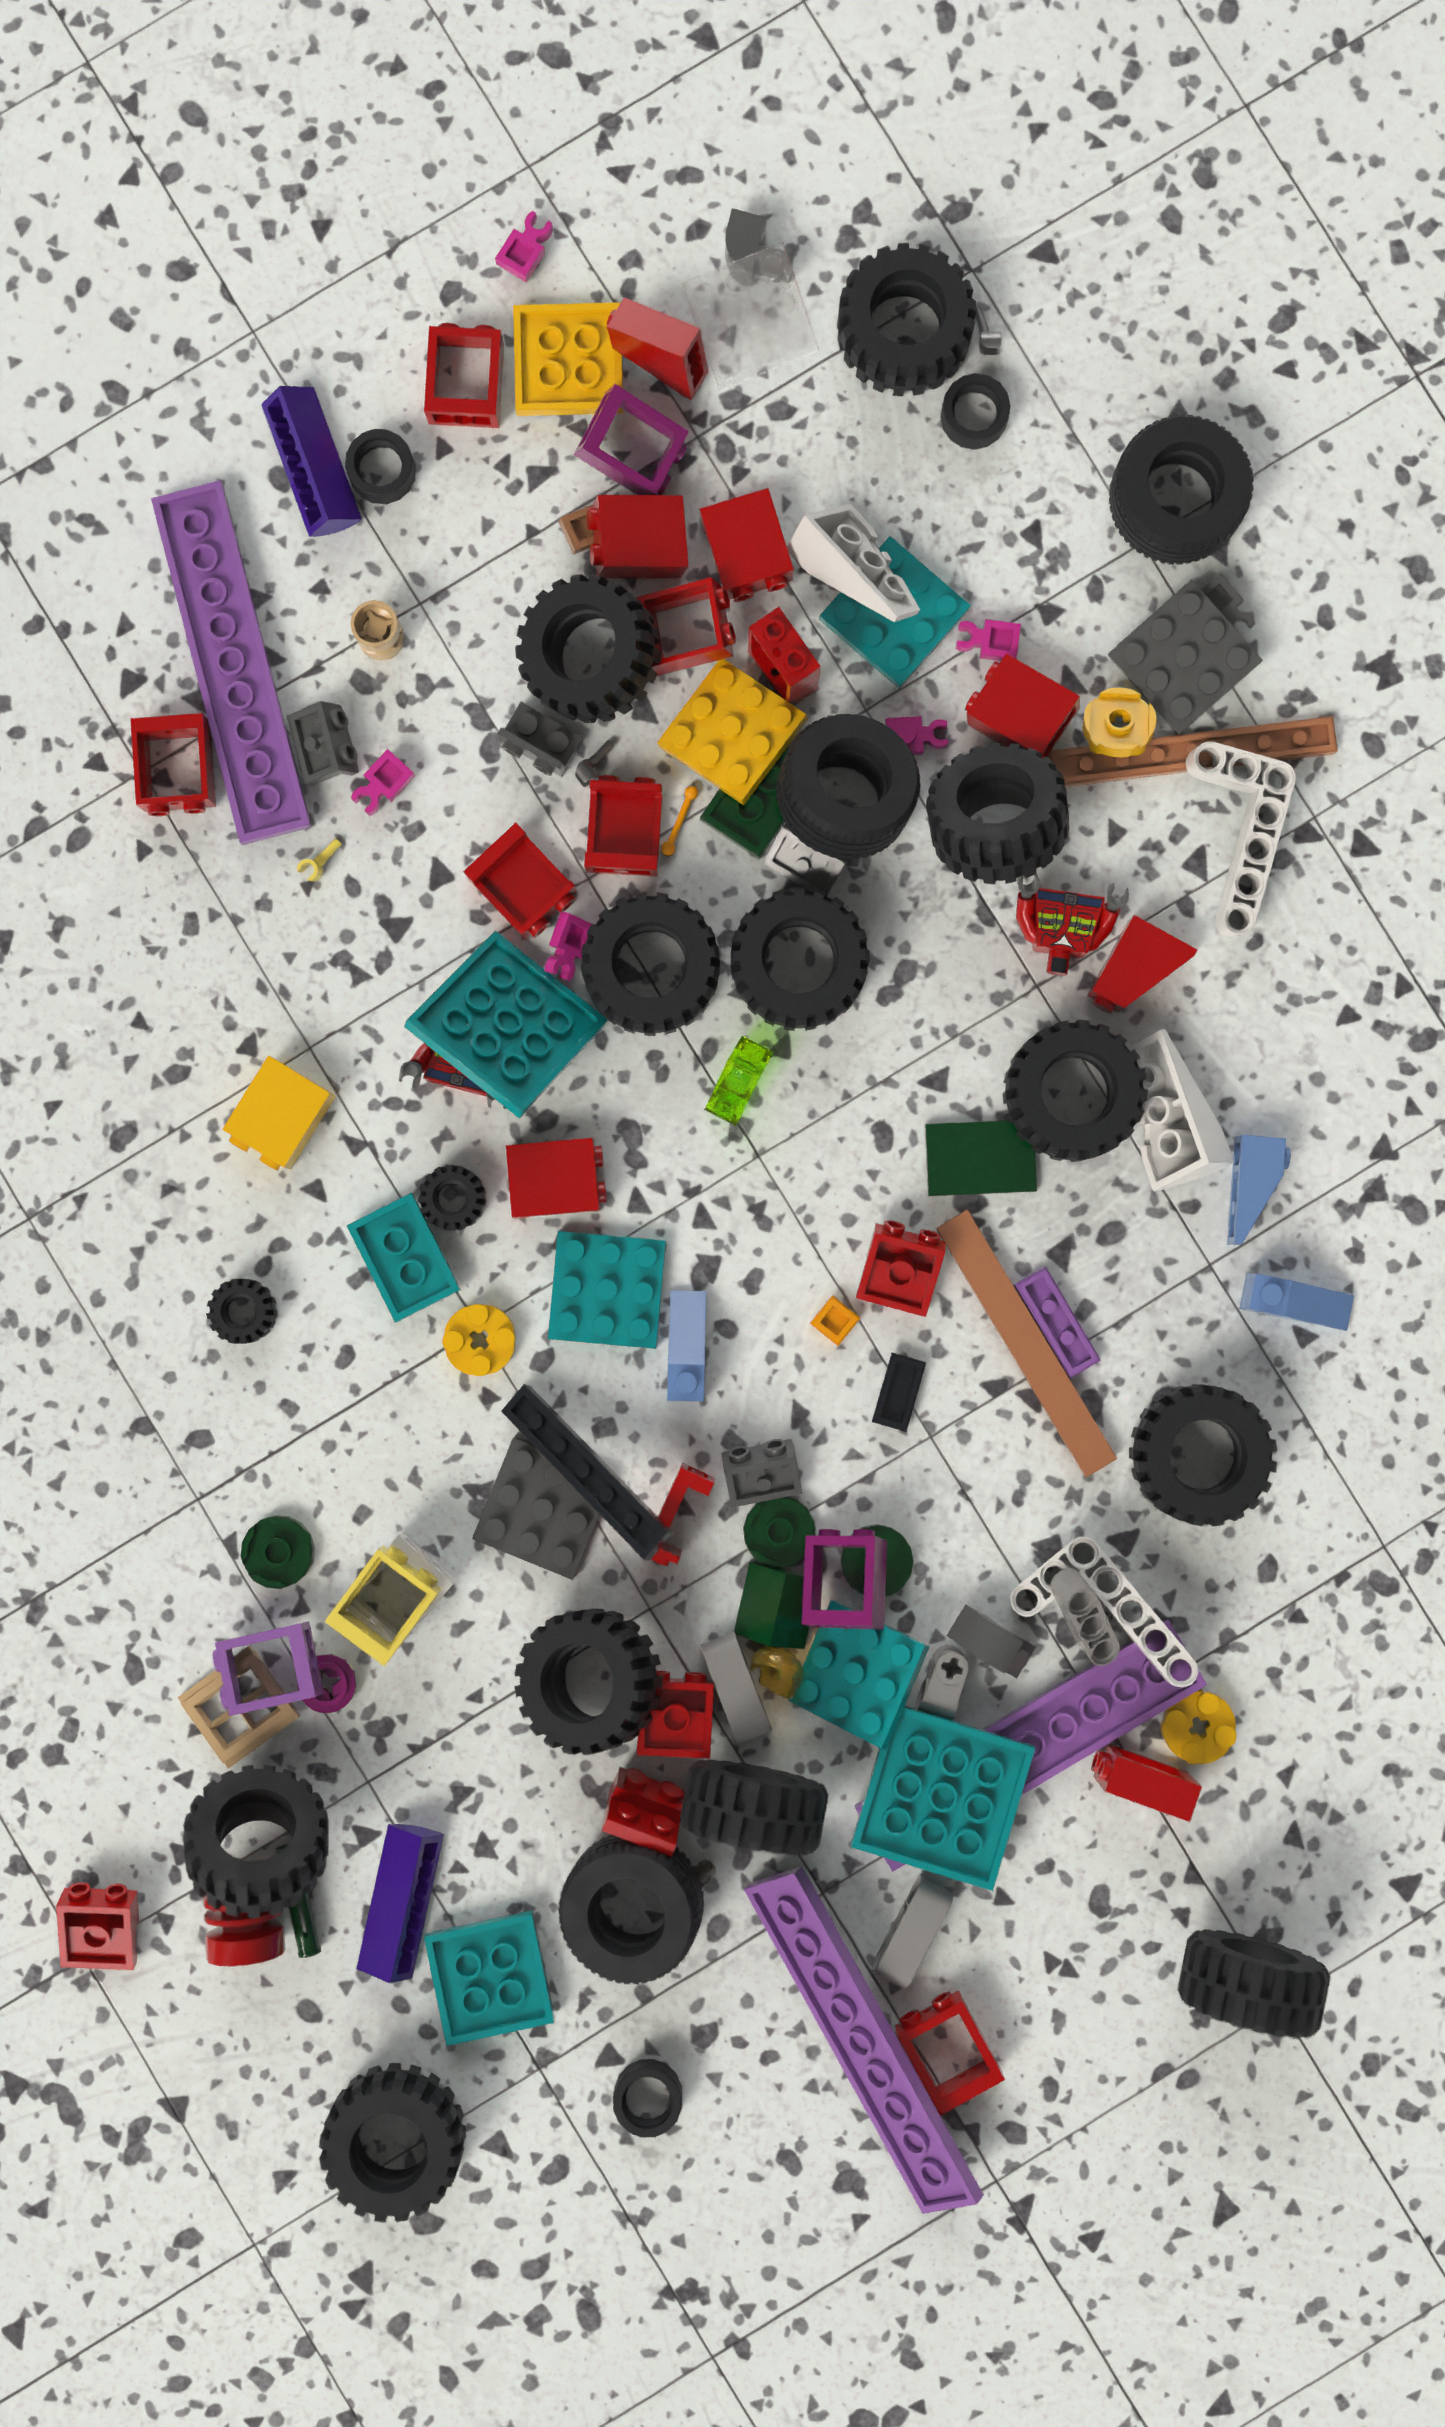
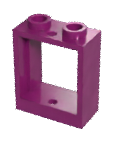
[574,384,689,495]
[802,1529,887,1629]

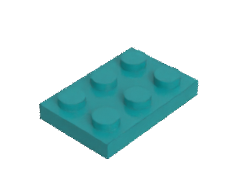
[346,1193,461,1323]

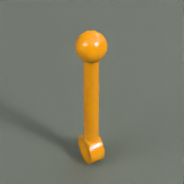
[661,786,698,857]

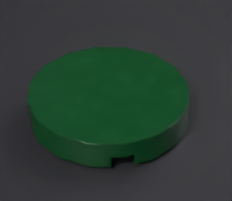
[743,1497,816,1568]
[240,1515,315,1589]
[840,1524,914,1597]

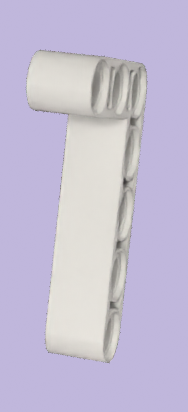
[1186,741,1296,938]
[1010,1537,1198,1687]

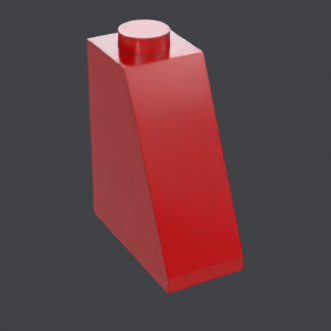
[606,297,708,400]
[1087,915,1198,1014]

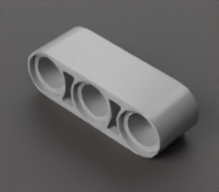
[1051,1568,1120,1666]
[700,1632,772,1744]
[872,1876,954,1989]

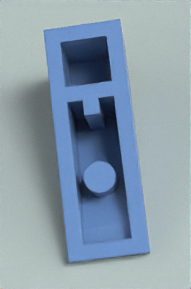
[1227,1135,1291,1245]
[1239,1273,1354,1331]
[667,1291,706,1402]

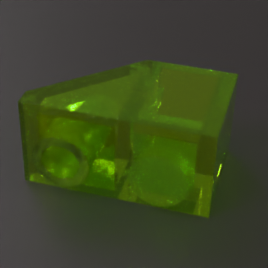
[704,1036,774,1126]

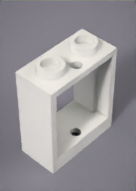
[347,1532,457,1643]

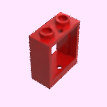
[424,323,504,428]
[636,577,736,676]
[748,607,821,706]
[130,713,216,816]
[1091,1744,1202,1822]
[895,1990,1005,2116]

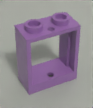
[213,1621,324,1716]

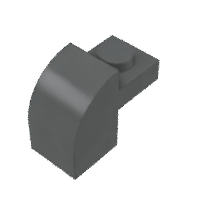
[725,208,794,287]
[946,1604,1036,1678]

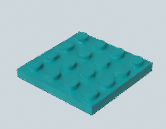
[404,931,608,1119]
[850,1706,1035,1891]

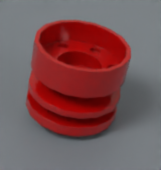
[203,1895,285,1967]

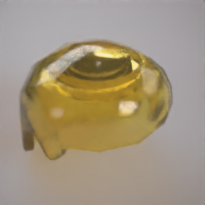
[750,1646,804,1699]

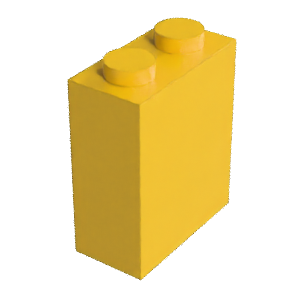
[222,1055,336,1171]

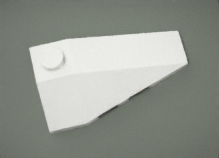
[787,504,920,622]
[1134,1029,1235,1191]

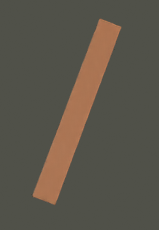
[1047,716,1338,787]
[935,1210,1117,1477]

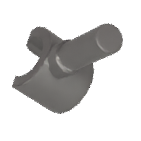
[975,306,1001,355]
[575,740,614,787]

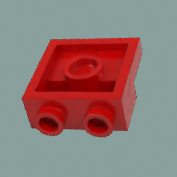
[856,1220,946,1317]
[637,1670,714,1759]
[602,1767,685,1857]
[56,1882,139,1970]

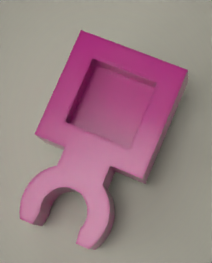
[495,211,553,283]
[955,619,1021,661]
[885,716,949,755]
[351,749,416,816]
[545,911,591,981]

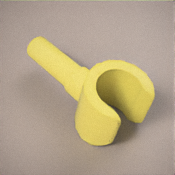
[297,838,342,882]

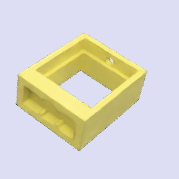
[324,1545,442,1666]

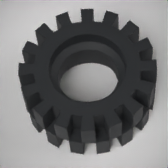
[418,1165,486,1231]
[206,1278,277,1344]

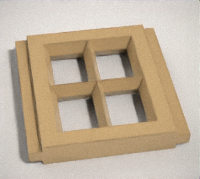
[178,1645,300,1769]

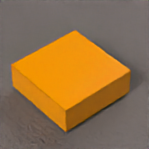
[810,1295,860,1346]

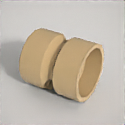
[350,600,405,661]

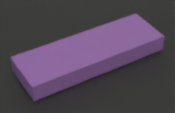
[1014,1267,1101,1379]

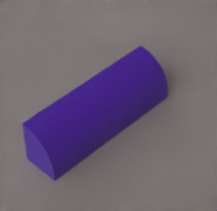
[261,386,362,537]
[356,1824,444,1984]

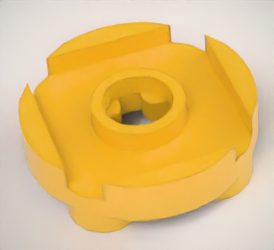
[1082,688,1157,758]
[442,1304,516,1376]
[1161,1689,1237,1765]

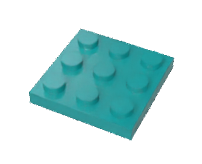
[819,536,971,689]
[548,1231,666,1349]
[788,1600,930,1749]
[424,1910,555,2046]

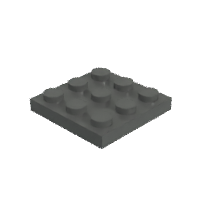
[1108,579,1263,735]
[472,1437,600,1580]

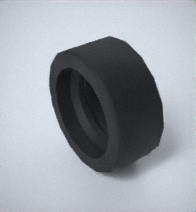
[940,373,1011,450]
[345,429,416,504]
[613,2059,682,2138]

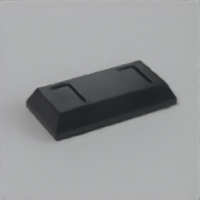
[871,1352,927,1432]

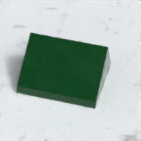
[734,1561,810,1649]

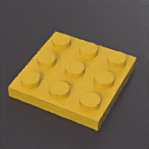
[513,302,624,416]
[657,659,808,805]

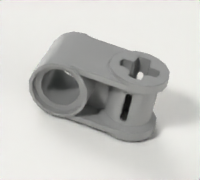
[916,1645,969,1720]

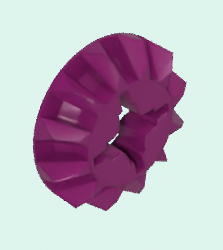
[297,1654,357,1713]

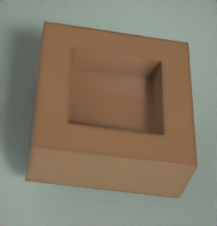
[559,505,594,555]

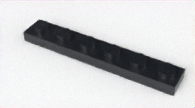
[501,1384,673,1561]

